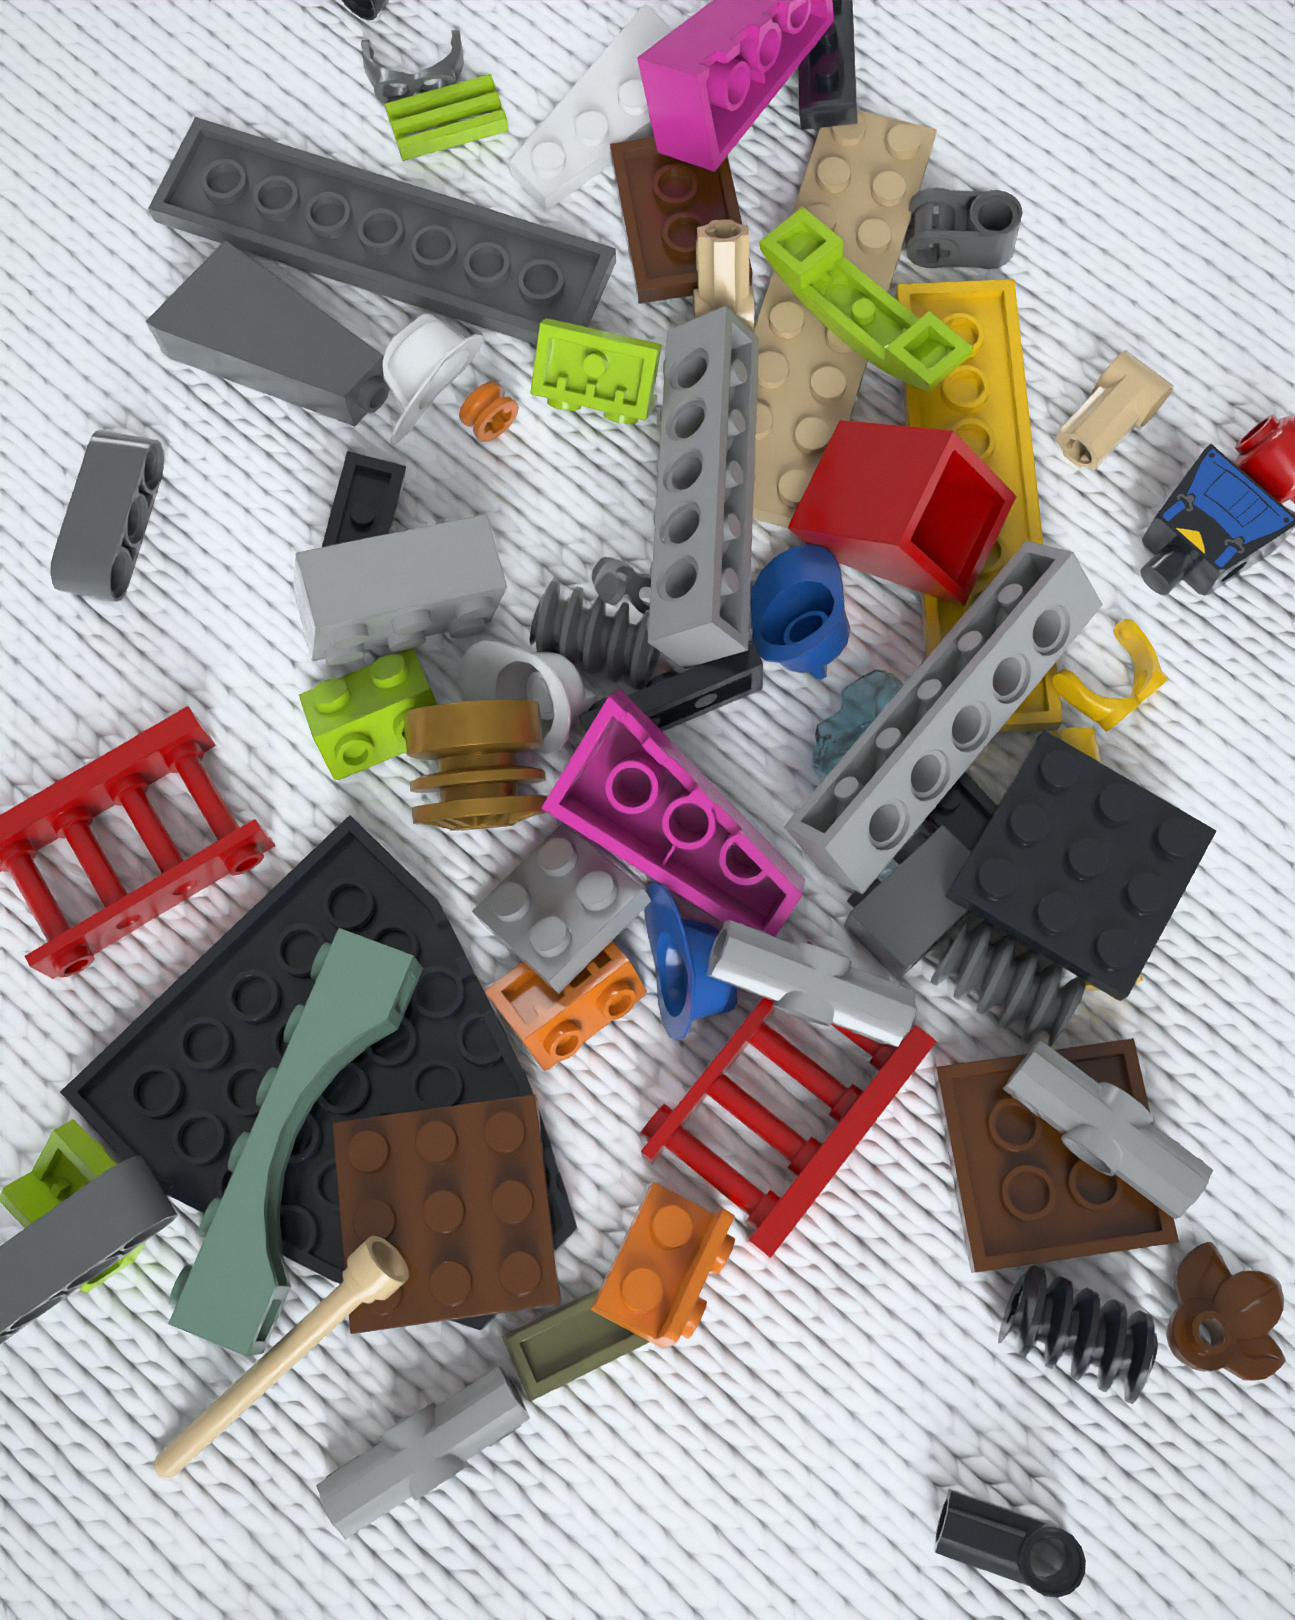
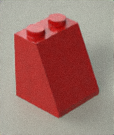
[787,420,1017,606]

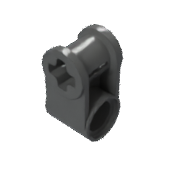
[907,187,1023,270]

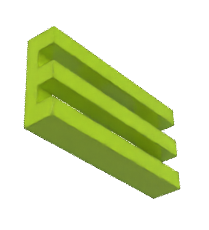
[384,74,509,161]

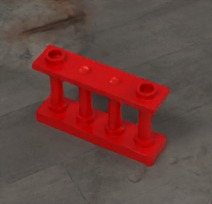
[0,706,276,979]
[639,941,937,1260]

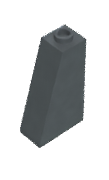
[145,240,390,427]

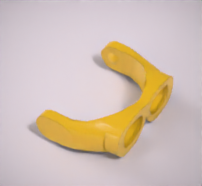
[1052,618,1169,732]

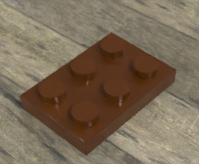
[610,137,753,304]

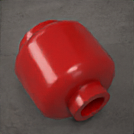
[1234,414,1295,504]

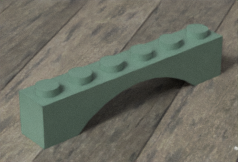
[168,928,423,1356]

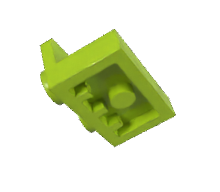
[530,318,662,424]

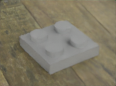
[472,823,651,994]

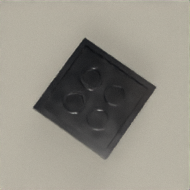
[945,730,1217,1001]

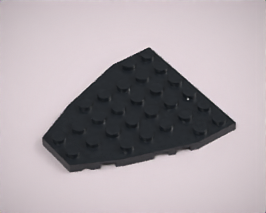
[60,815,579,1330]

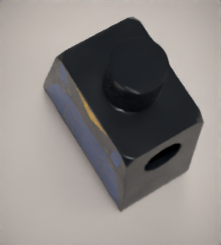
[1140,444,1295,596]

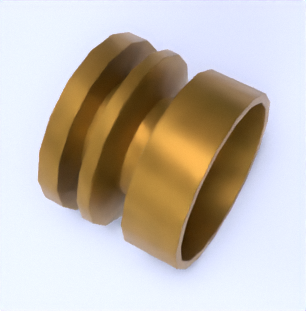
[404,699,548,831]

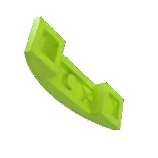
[759,206,973,392]

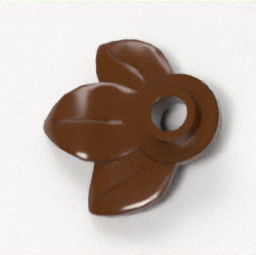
[1166,1242,1286,1381]

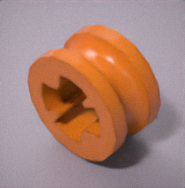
[459,381,519,442]

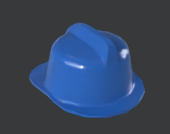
[750,544,851,680]
[644,881,737,1041]

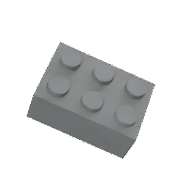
[293,514,507,665]

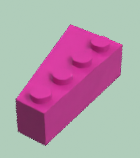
[637,0,834,172]
[541,689,806,937]

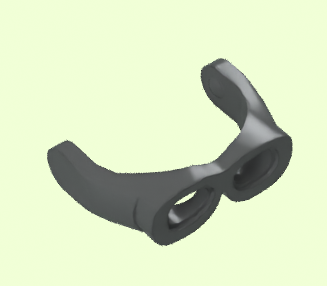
[361,29,464,104]
[591,557,651,614]

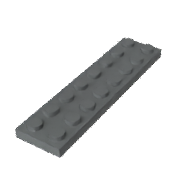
[148,117,616,345]

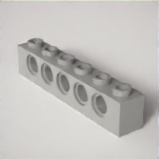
[646,305,759,669]
[784,541,1103,894]

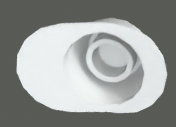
[382,314,485,445]
[459,639,596,754]

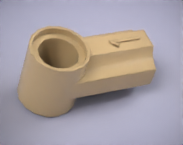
[693,220,754,333]
[1055,350,1174,470]

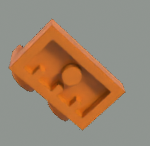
[484,941,647,1071]
[590,1182,736,1349]

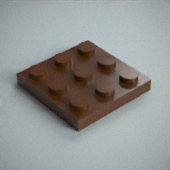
[933,1038,1179,1273]
[333,1094,562,1334]

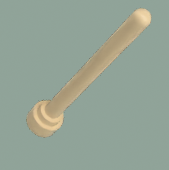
[154,1236,409,1478]

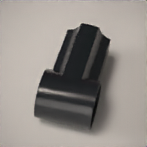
[933,1488,1086,1598]

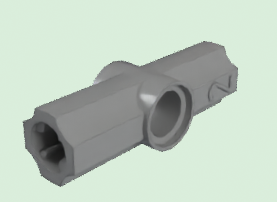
[706,920,917,1047]
[1003,1040,1214,1219]
[316,1366,531,1540]

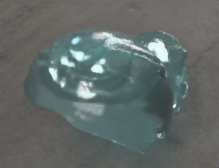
[811,669,904,782]

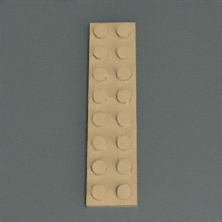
[753,110,937,528]

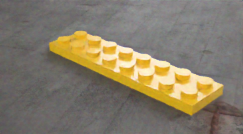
[895,279,1063,733]

